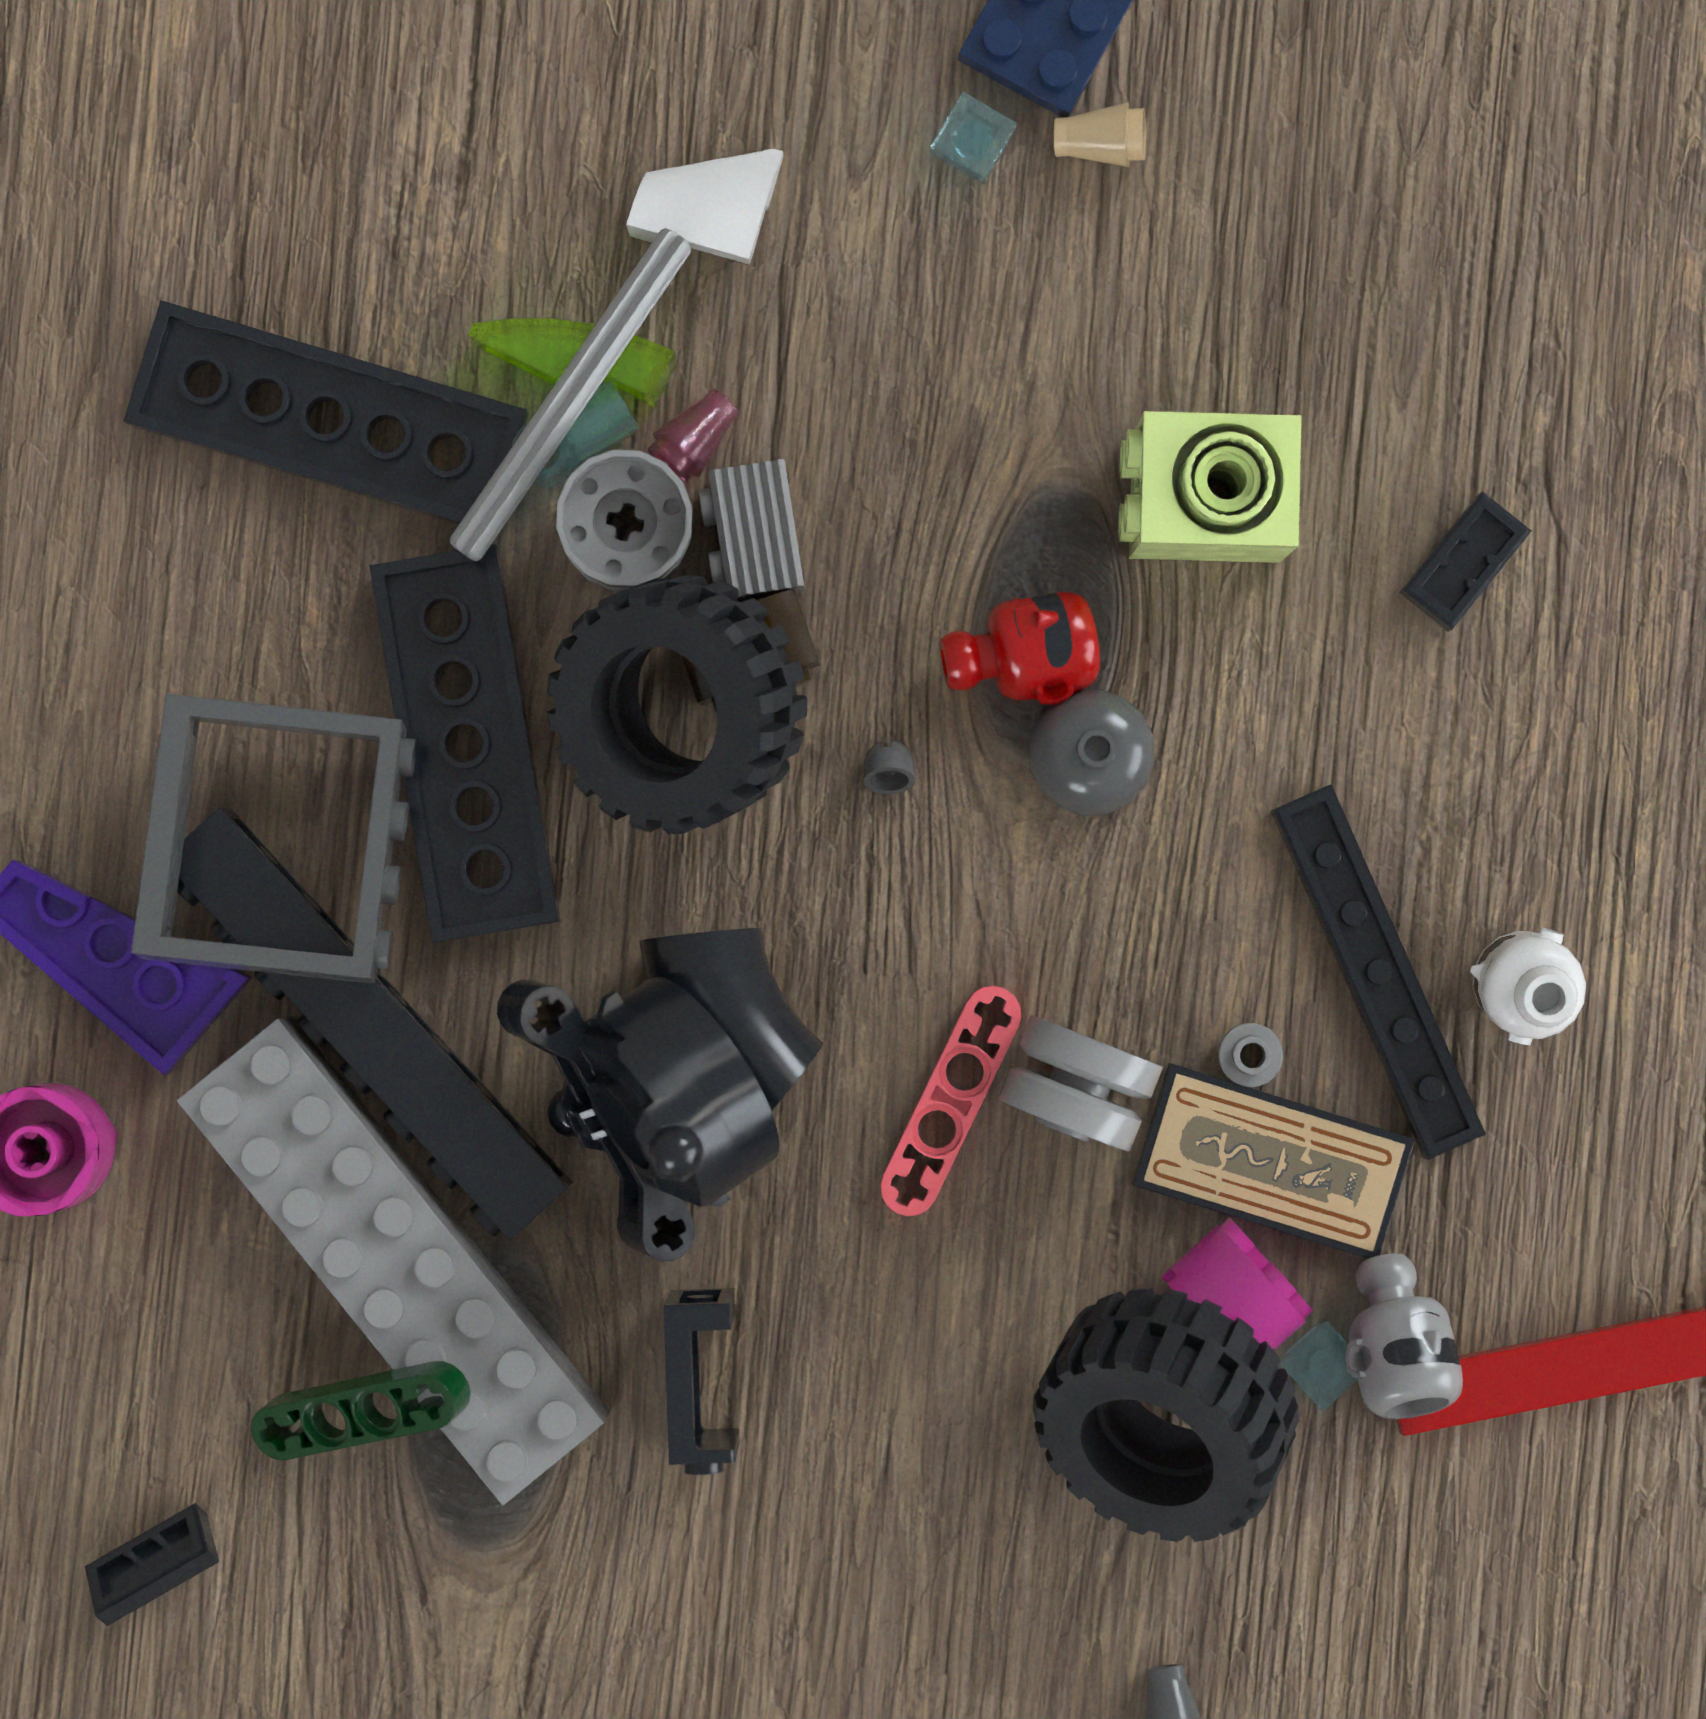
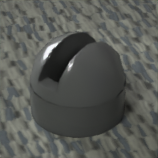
[864,740,915,794]

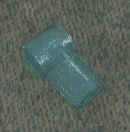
[512,380,640,487]

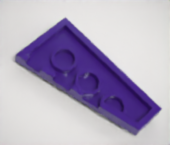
[0,860,253,1075]

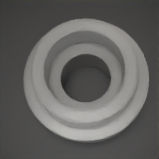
[1218,1023,1283,1087]

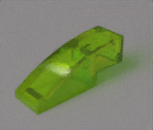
[468,318,678,408]

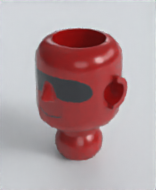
[939,592,1100,705]

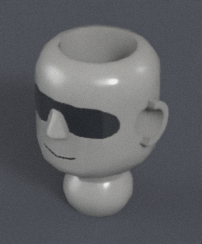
[1345,1253,1463,1419]

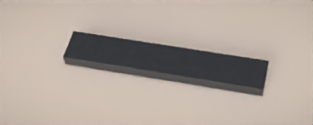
[1270,784,1486,1160]

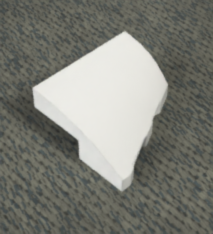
[626,149,784,265]

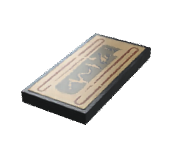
[1132,1063,1415,1259]

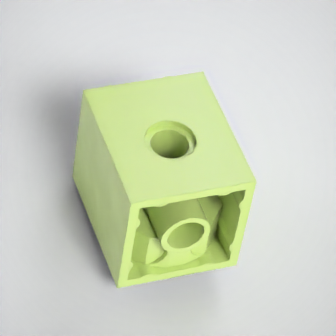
[1118,411,1302,563]

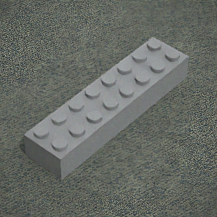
[177,1017,610,1506]

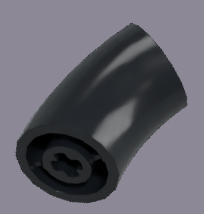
[639,928,823,1111]

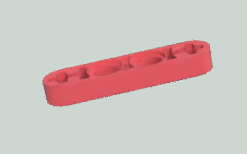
[880,985,1022,1216]

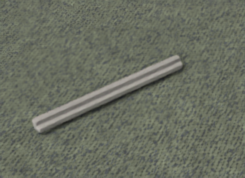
[450,228,691,561]

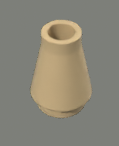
[1054,102,1146,167]

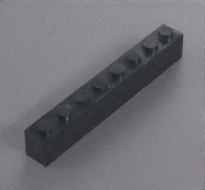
[177,807,573,1240]

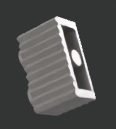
[699,459,805,602]

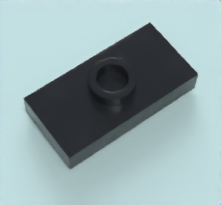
[1399,491,1532,632]
[85,1503,219,1626]

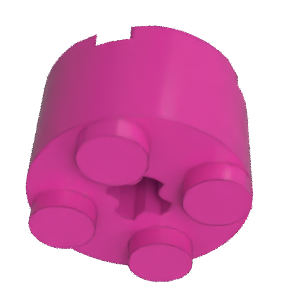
[0,1083,117,1216]
[1161,1217,1313,1351]

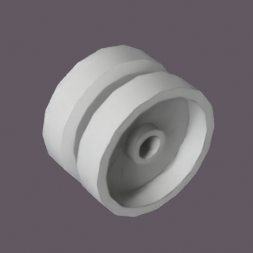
[998,1015,1163,1152]

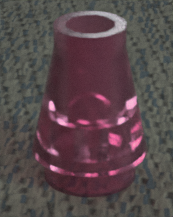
[647,389,739,484]

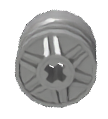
[556,450,692,591]

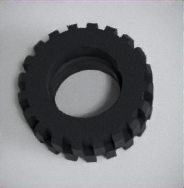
[547,575,807,834]
[1033,1288,1299,1542]

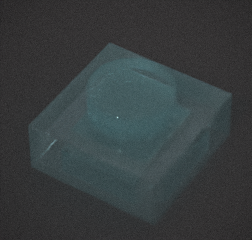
[930,92,1018,184]
[1279,1318,1358,1412]

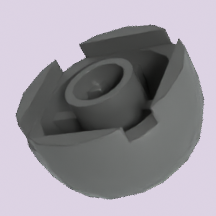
[1028,690,1155,816]

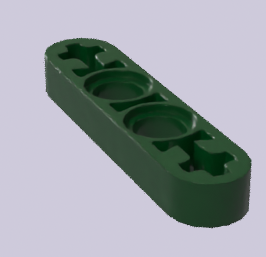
[250,1361,471,1460]

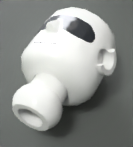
[1470,927,1586,1045]

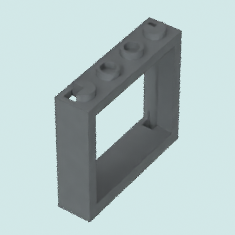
[131,693,416,984]

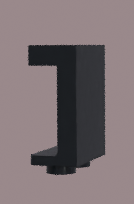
[664,1288,740,1475]

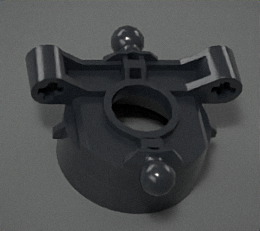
[497,976,780,1262]

